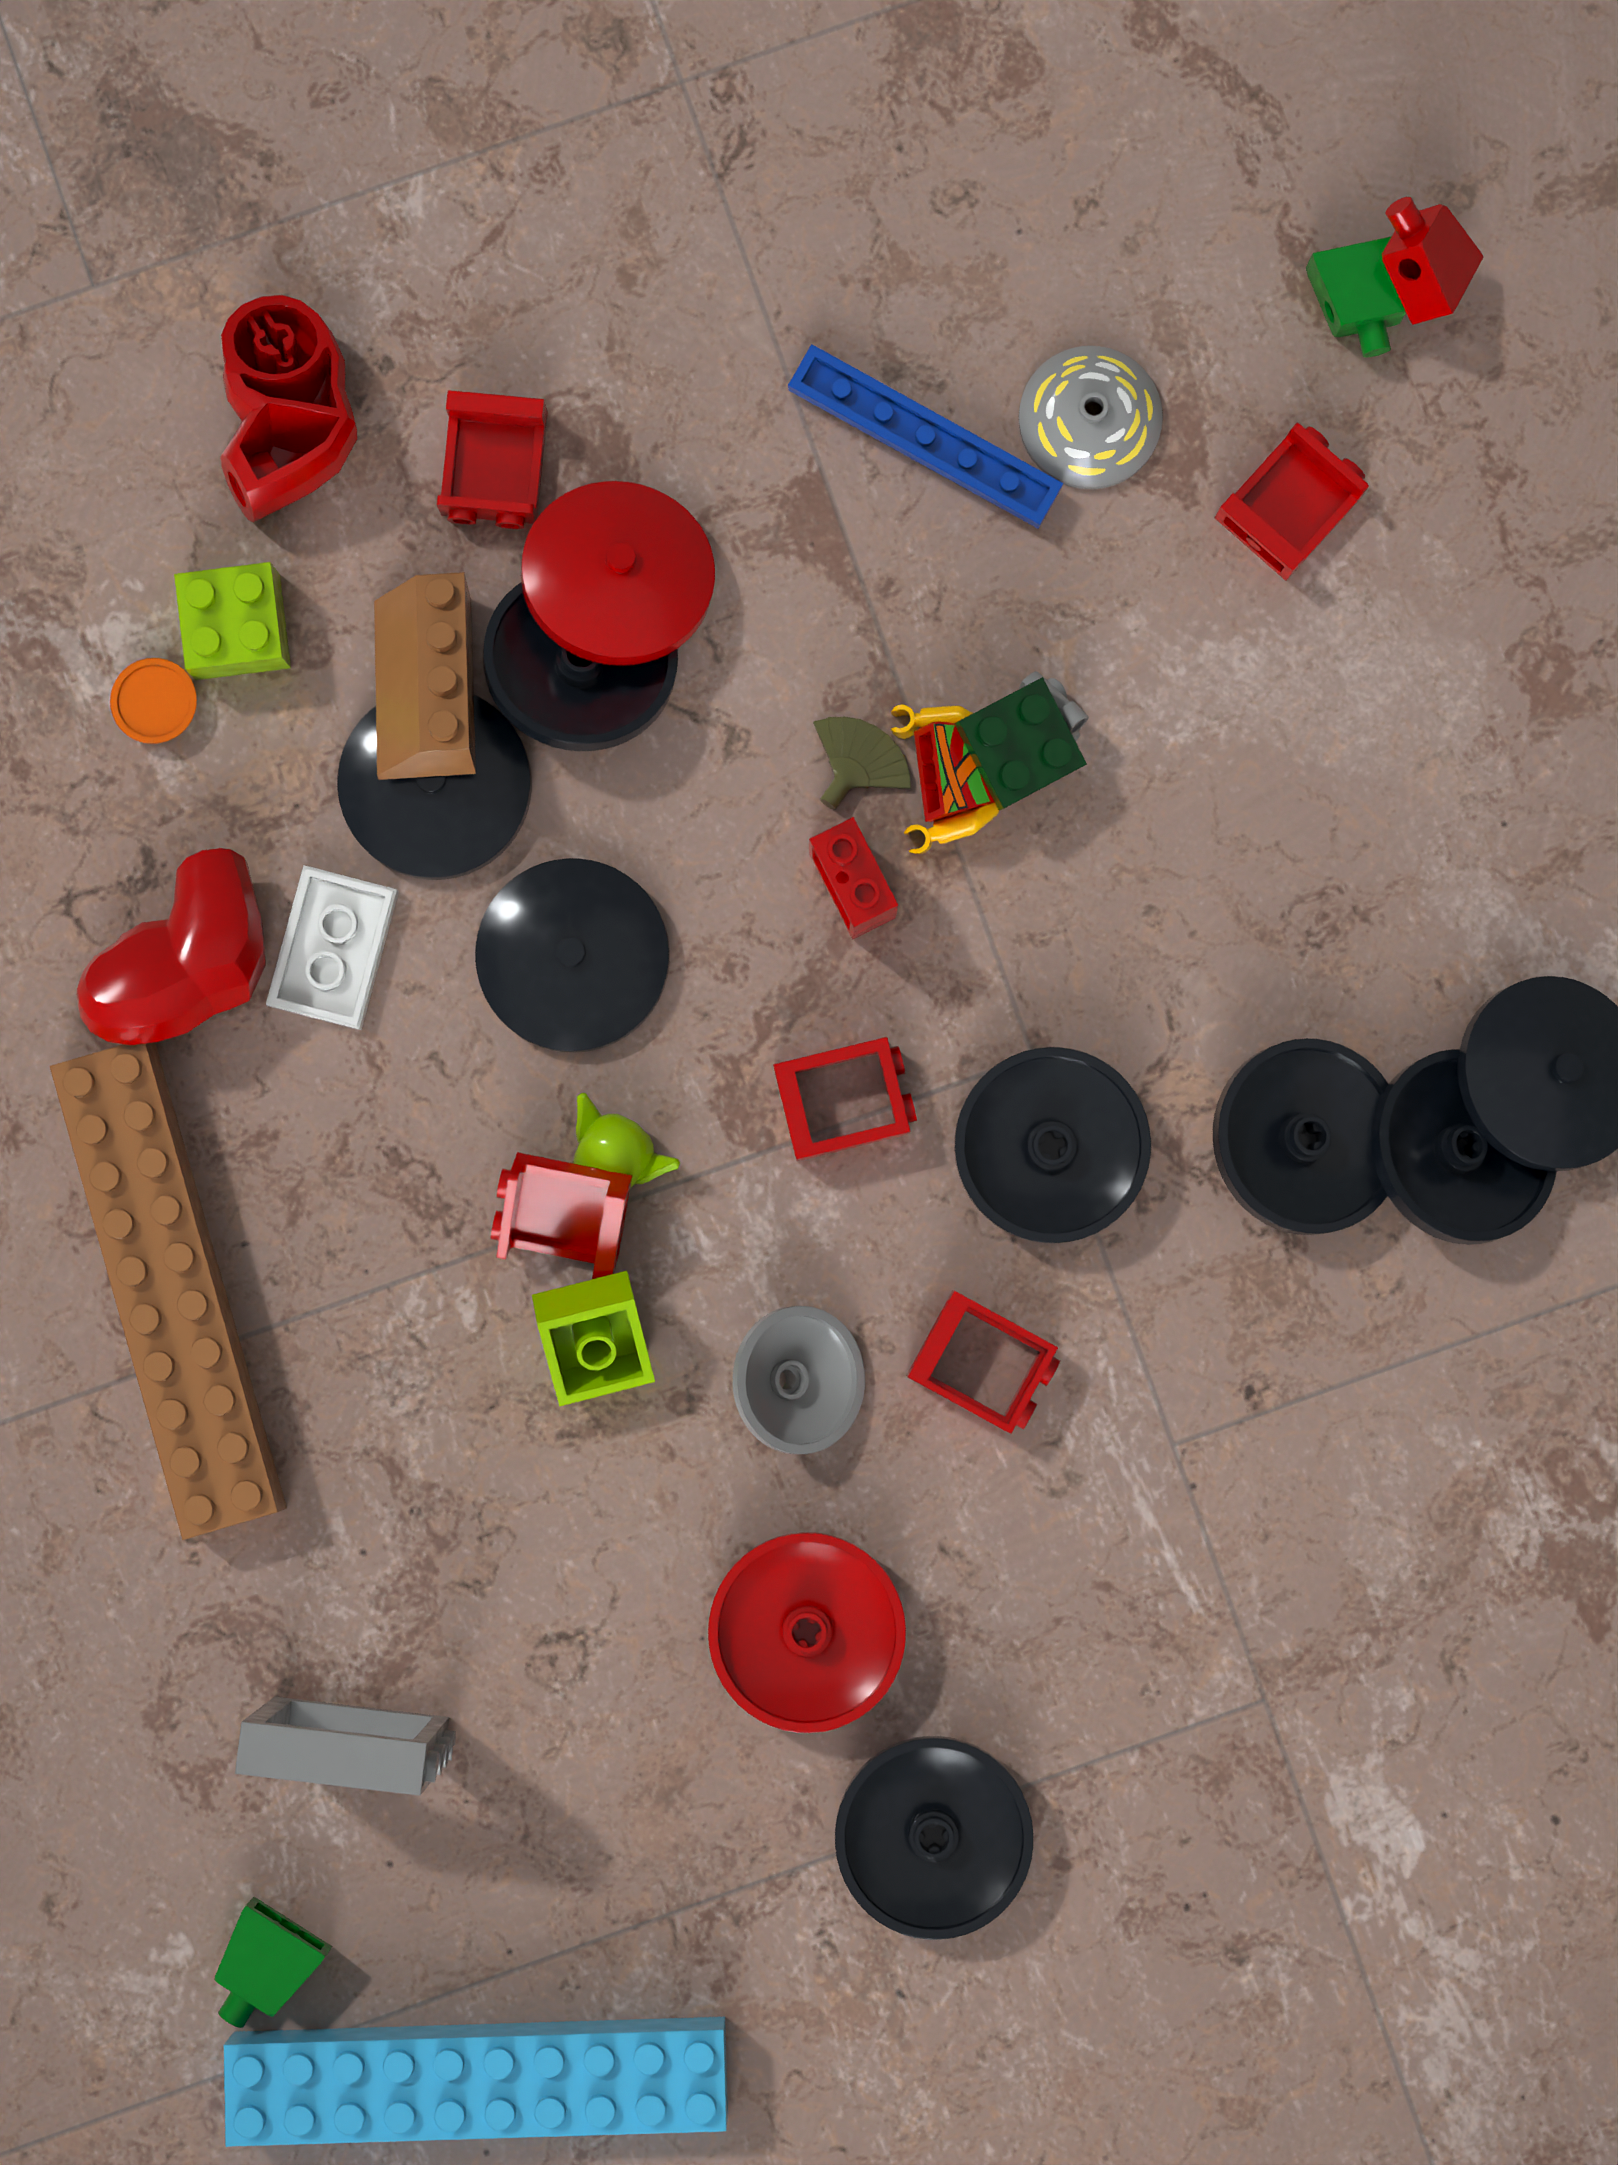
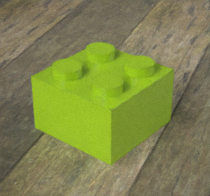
[174,562,291,680]
[532,1271,655,1407]

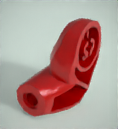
[220,295,357,523]
[76,848,266,1045]

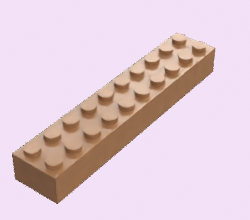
[49,1042,287,1540]

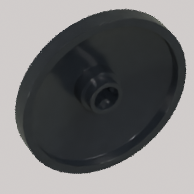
[483,583,678,751]
[337,695,532,880]
[475,858,670,1052]
[1458,976,1618,1172]
[1213,1038,1389,1235]
[954,1047,1151,1243]
[1371,1049,1557,1245]
[835,1736,1033,1940]

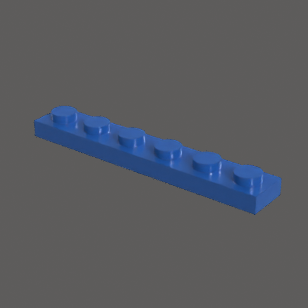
[788,344,1063,529]

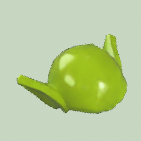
[573,1093,680,1188]

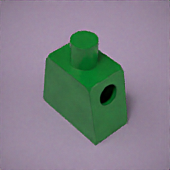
[1306,236,1406,358]
[214,1897,333,2028]

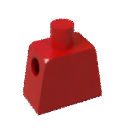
[1382,197,1484,325]

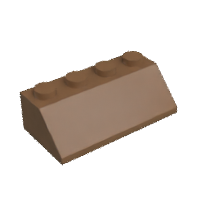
[374,572,476,780]

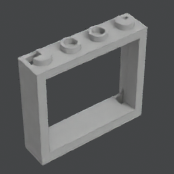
[235,1696,456,1796]

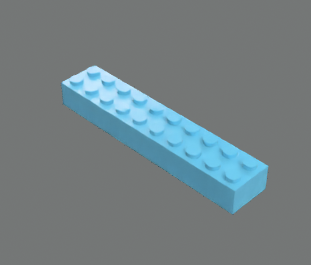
[224,2017,728,2147]

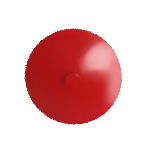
[521,481,715,666]
[708,1532,906,1733]

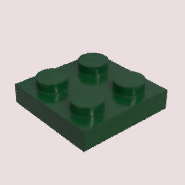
[954,677,1087,810]

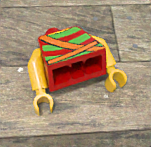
[891,704,999,854]

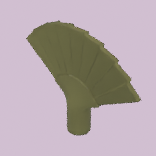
[813,716,911,810]

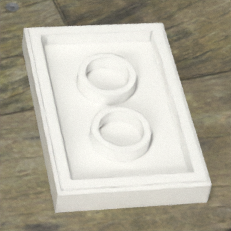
[266,865,399,1030]

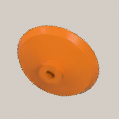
[110,658,197,744]

